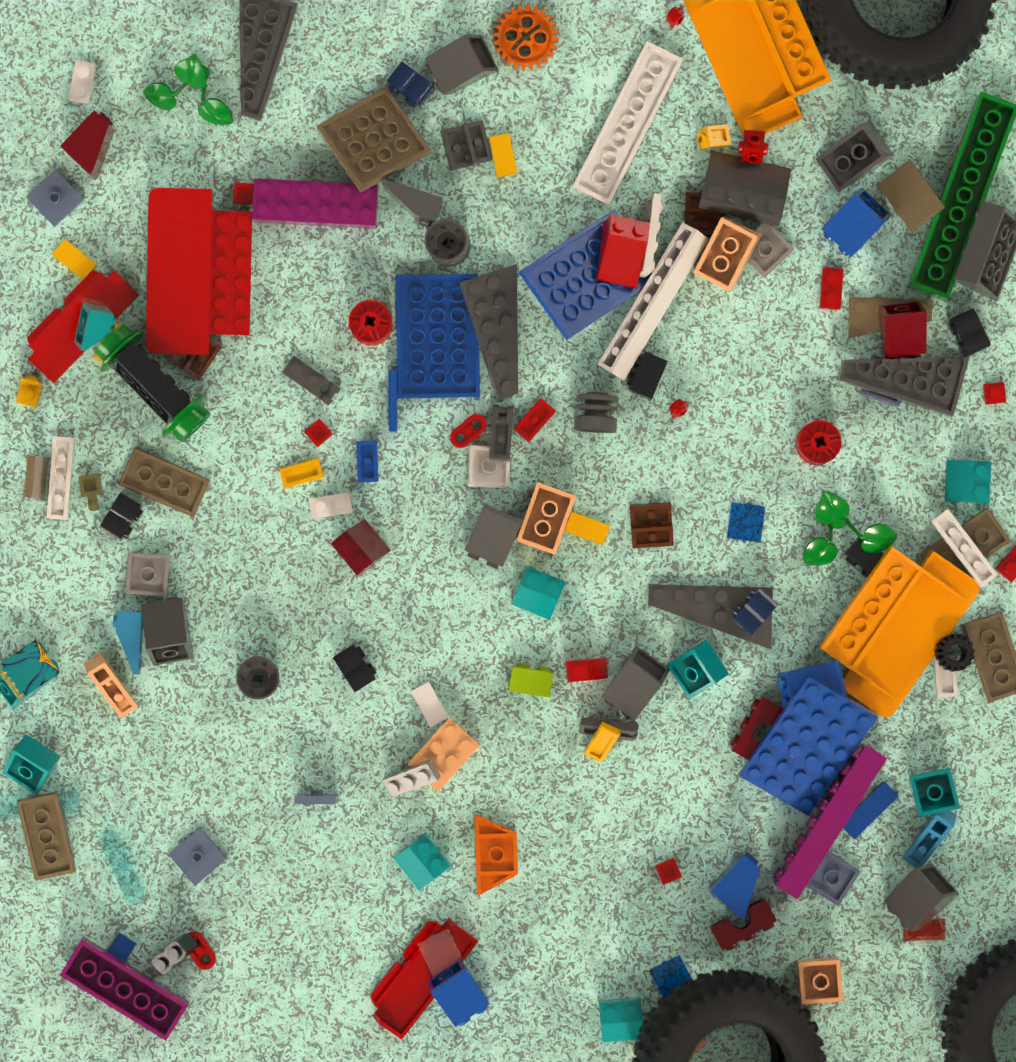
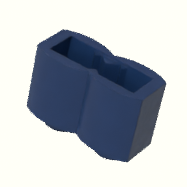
[387,61,435,108]
[732,588,778,636]

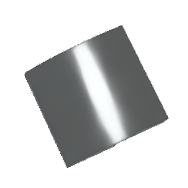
[440,120,493,171]

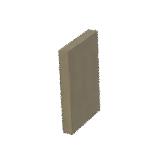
[877,160,945,232]

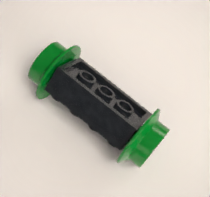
[95,324,211,442]

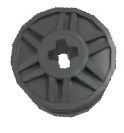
[424,219,471,267]
[574,392,619,433]
[236,656,279,700]

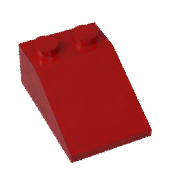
[596,214,650,288]

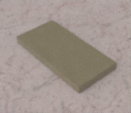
[118,447,210,517]
[24,455,49,501]
[919,507,1011,573]
[962,612,1016,703]
[16,791,76,881]

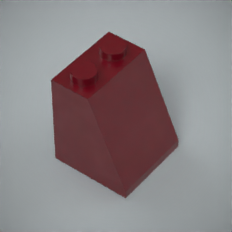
[60,110,114,180]
[879,301,927,359]
[330,519,391,577]

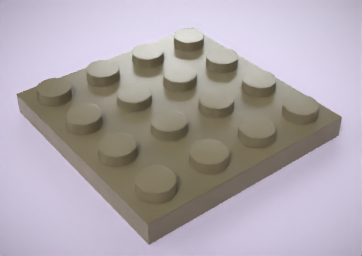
[317,87,430,193]

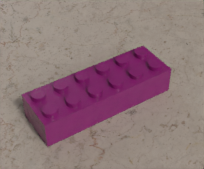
[252,178,379,229]
[59,937,190,1041]

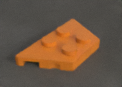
[474,815,518,895]

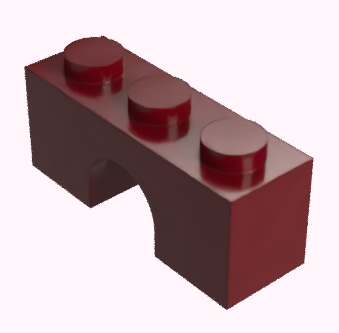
[730,696,784,760]
[709,897,777,951]

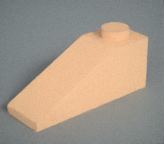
[84,652,138,718]

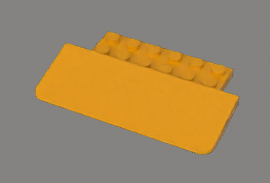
[683,0,832,135]
[819,545,979,717]

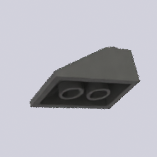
[816,122,894,193]
[382,179,443,228]

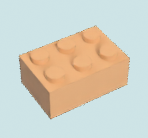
[693,216,761,292]
[516,482,576,555]
[408,717,480,792]

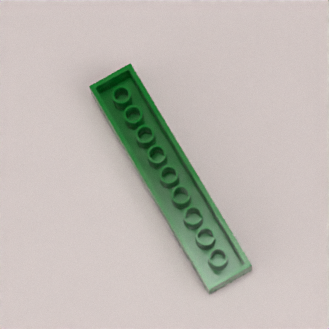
[907,92,1016,301]

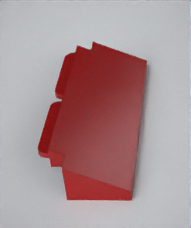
[27,270,139,383]
[370,918,478,1039]

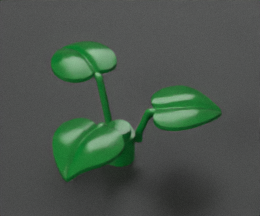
[143,54,234,125]
[803,490,897,566]

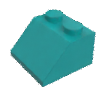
[74,302,116,351]
[945,461,991,504]
[512,566,566,620]
[667,640,729,699]
[3,735,61,795]
[909,768,960,818]
[394,832,451,890]
[599,997,643,1042]

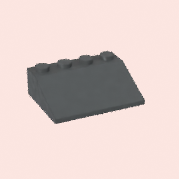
[698,150,791,226]
[954,201,1016,302]

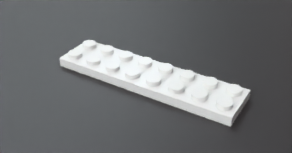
[572,41,683,206]

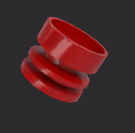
[349,300,393,346]
[795,420,842,465]

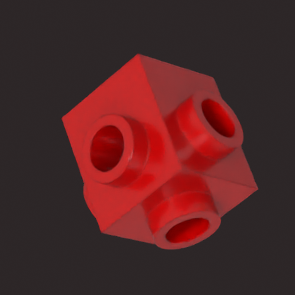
[738,130,768,164]

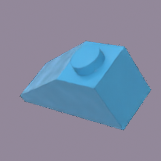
[113,611,143,675]
[902,811,957,867]

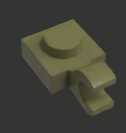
[78,473,103,511]

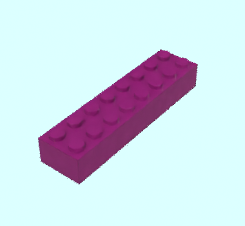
[772,743,887,900]

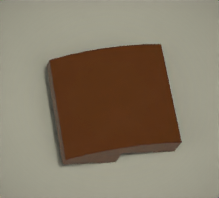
[684,192,726,238]
[163,338,222,381]
[630,502,674,549]

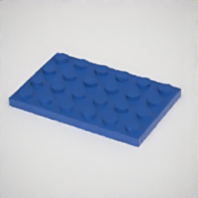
[519,209,655,341]
[396,274,480,399]
[739,674,878,816]

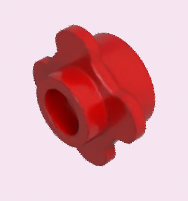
[666,7,685,28]
[669,399,689,419]

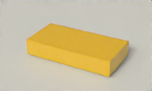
[489,133,517,178]
[52,239,97,279]
[279,458,324,489]
[565,512,610,545]
[584,722,621,762]

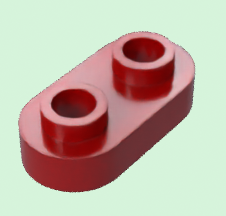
[450,414,487,448]
[189,931,216,970]

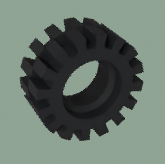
[935,634,975,672]

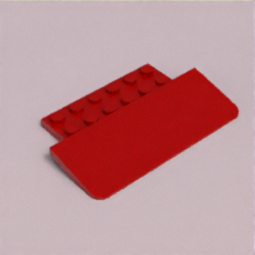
[146,188,252,355]

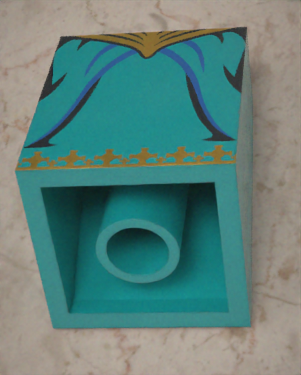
[0,640,60,710]

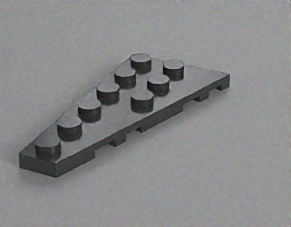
[239,0,298,122]
[459,264,518,400]
[837,357,970,417]
[648,584,773,649]

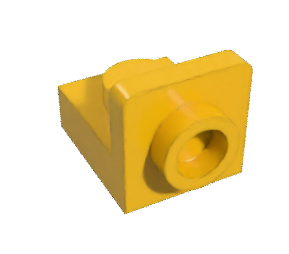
[697,125,731,150]
[16,375,43,408]

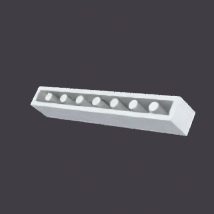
[597,222,709,381]

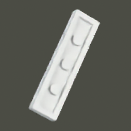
[639,193,663,278]
[46,436,75,520]
[930,509,998,588]

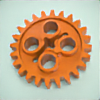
[493,4,559,72]

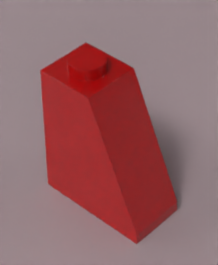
[565,658,608,682]

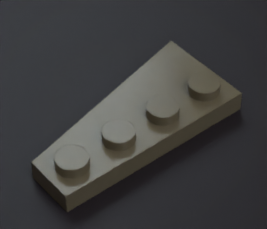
[848,297,932,339]

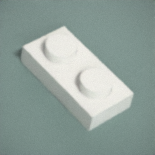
[68,60,97,105]
[309,492,353,519]

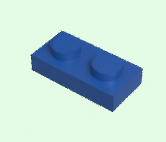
[356,440,379,483]

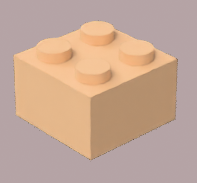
[796,957,843,1004]

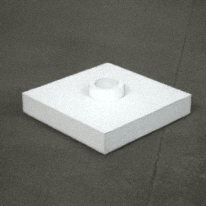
[468,445,510,488]

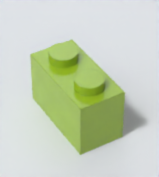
[509,663,553,697]

